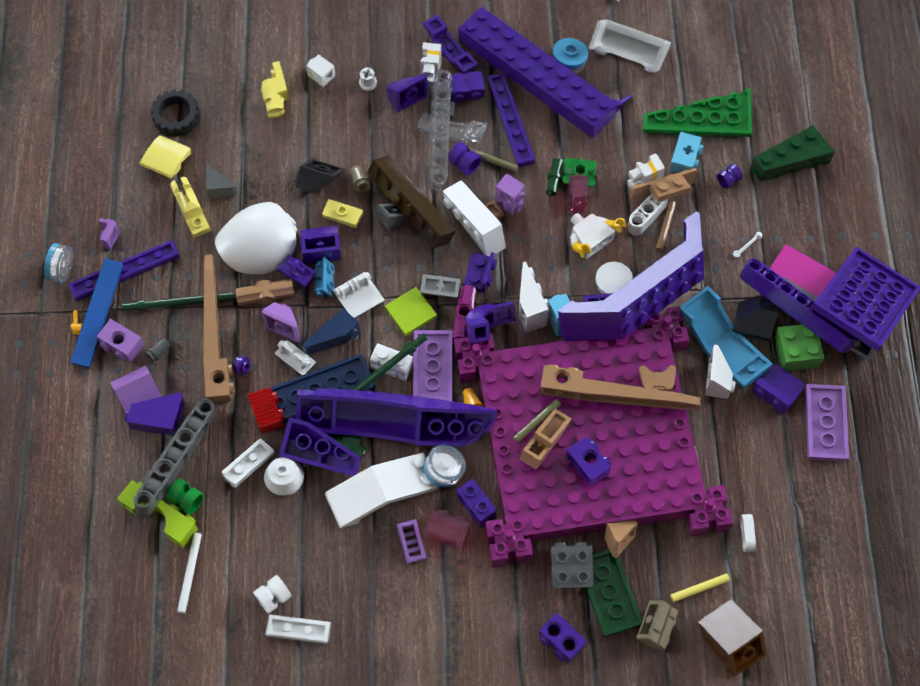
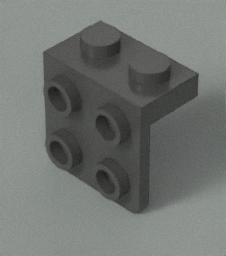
[550,542,594,588]

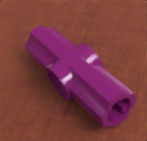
[452,285,476,341]

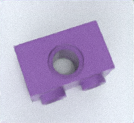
[96,319,144,363]

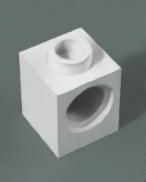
[306,54,335,87]

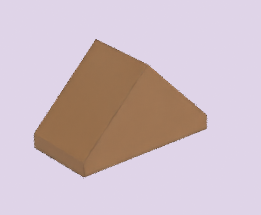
[604,521,638,558]

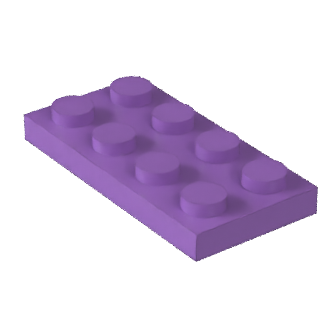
[413,330,452,401]
[805,384,849,462]

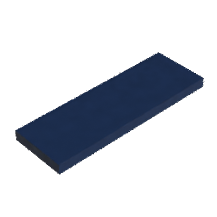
[270,353,376,423]

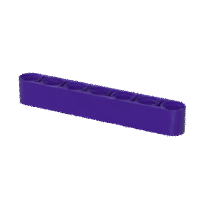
[740,258,858,353]

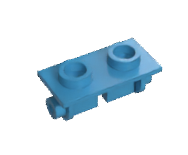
[315,257,335,298]

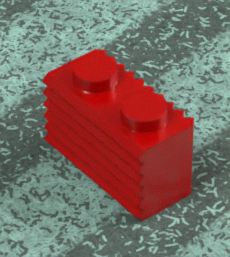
[247,387,285,434]

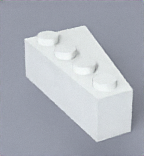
[443,181,506,256]

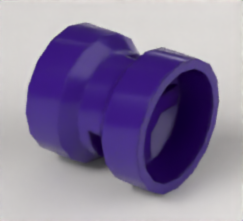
[717,164,743,189]

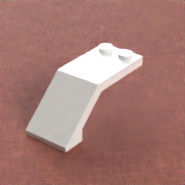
[325,453,439,529]

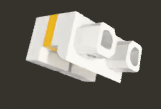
[420,42,442,86]
[627,153,665,189]

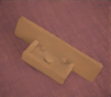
[629,168,697,202]

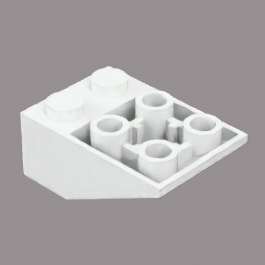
[518,262,550,333]

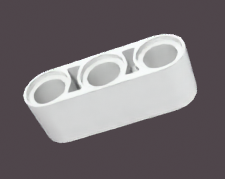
[627,193,668,236]

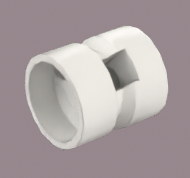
[253,575,292,614]

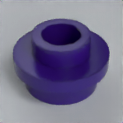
[233,356,250,375]

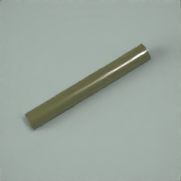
[469,147,519,173]
[513,399,561,443]

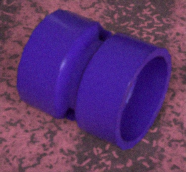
[447,142,482,176]

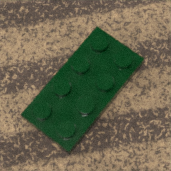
[585,549,642,638]

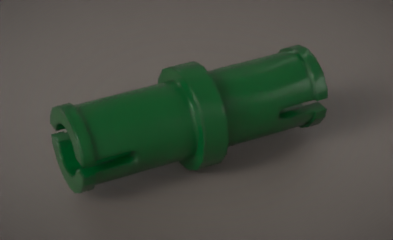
[546,158,564,196]

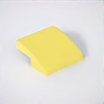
[140,135,191,178]

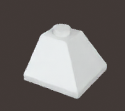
[705,345,735,399]

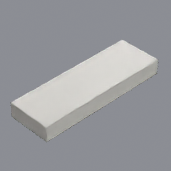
[266,615,331,644]

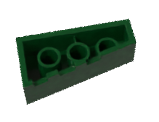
[750,125,835,182]

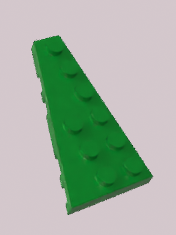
[643,88,752,137]

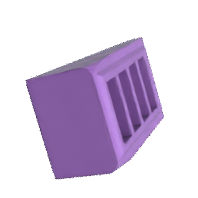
[396,519,427,564]

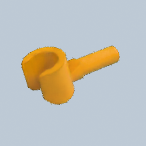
[71,310,83,335]

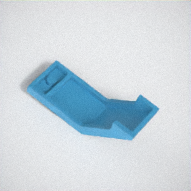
[679,286,773,390]

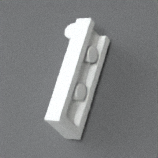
[221,438,274,488]

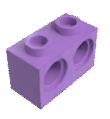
[495,174,525,216]

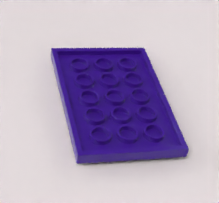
[811,246,920,351]

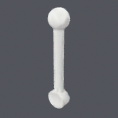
[733,232,762,259]

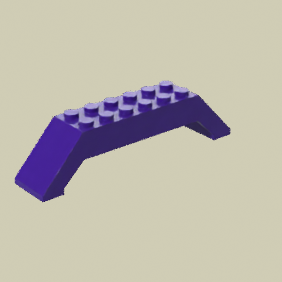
[558,212,704,340]

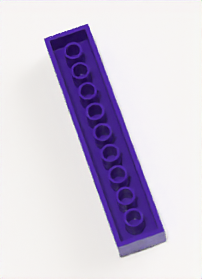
[458,6,617,138]

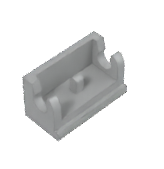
[420,274,461,299]

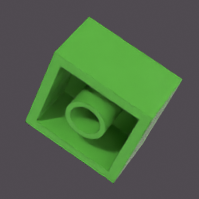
[774,325,824,371]

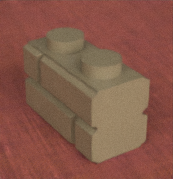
[636,600,678,650]

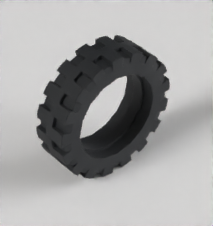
[150,89,200,137]

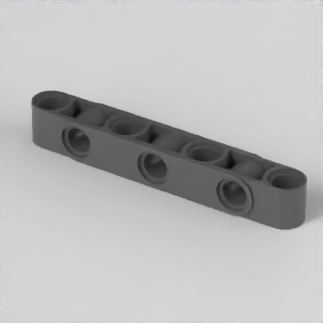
[134,399,215,517]

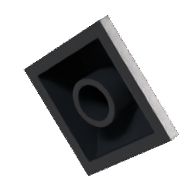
[296,159,345,193]
[732,295,779,342]

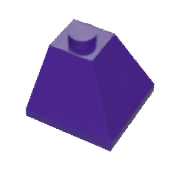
[386,74,428,112]

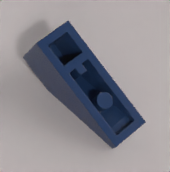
[302,308,360,355]

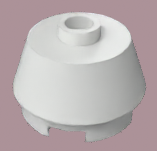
[264,457,304,495]

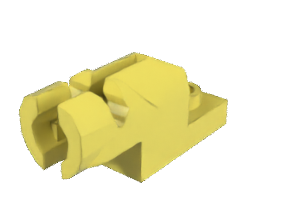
[261,61,289,119]
[170,177,211,238]

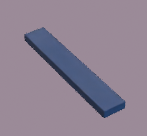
[70,259,124,369]

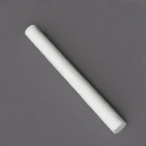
[177,533,202,613]

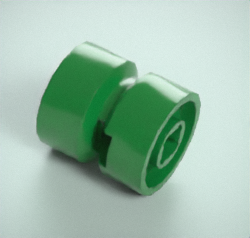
[166,478,204,515]

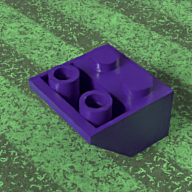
[301,225,341,264]

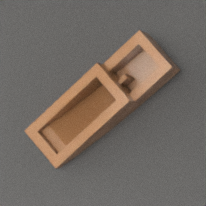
[520,409,571,470]

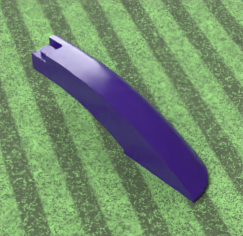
[296,388,497,447]

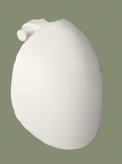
[215,202,298,275]

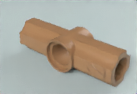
[235,279,294,306]

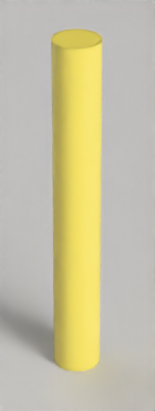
[670,573,730,602]

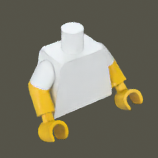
[570,213,627,259]

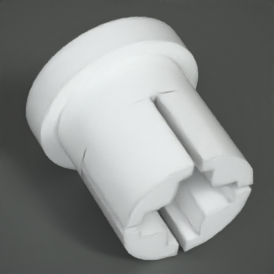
[359,68,377,91]

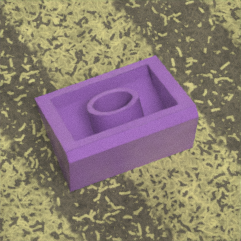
[110,365,162,413]

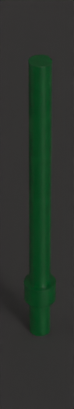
[122,292,237,311]
[352,333,428,391]

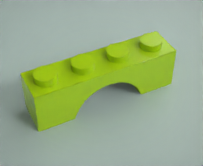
[117,480,198,548]

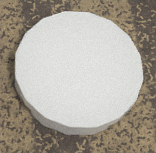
[595,262,633,294]

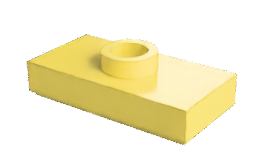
[322,199,363,228]

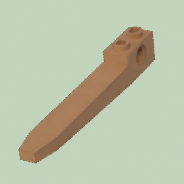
[203,255,235,403]
[540,364,701,410]

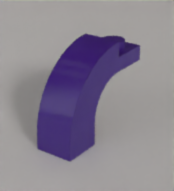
[466,301,516,344]

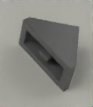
[206,165,237,199]
[377,203,407,232]

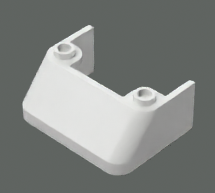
[589,20,671,73]

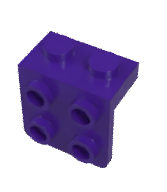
[752,364,805,414]

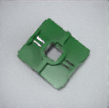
[563,157,597,187]

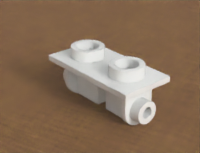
[274,340,316,375]

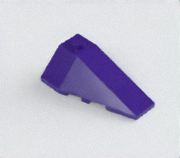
[279,417,361,476]

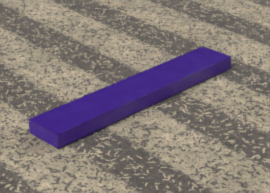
[487,73,535,167]
[68,240,180,302]

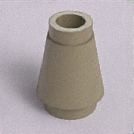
[350,166,371,193]

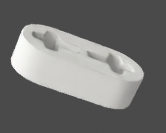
[740,514,756,552]

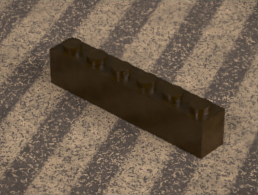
[367,155,456,249]

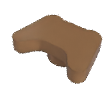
[639,365,676,391]

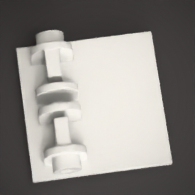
[333,272,385,318]

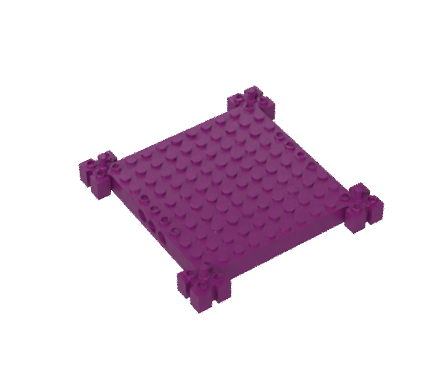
[454,306,733,567]

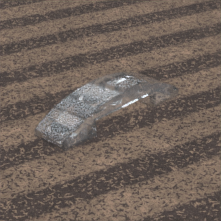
[417,113,488,142]

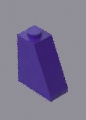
[125,393,185,436]

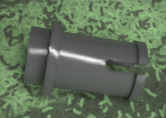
[146,337,171,361]

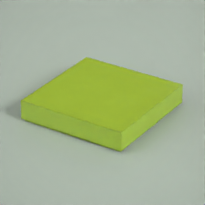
[385,287,437,337]

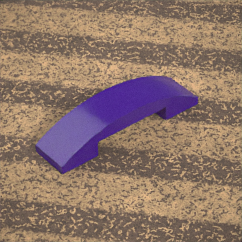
[423,14,478,74]

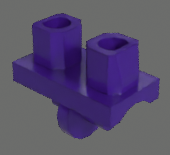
[277,255,316,287]

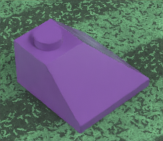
[261,302,301,344]

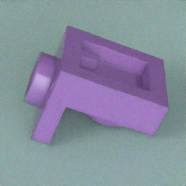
[98,218,120,250]

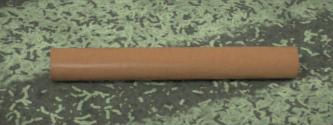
[655,201,676,252]

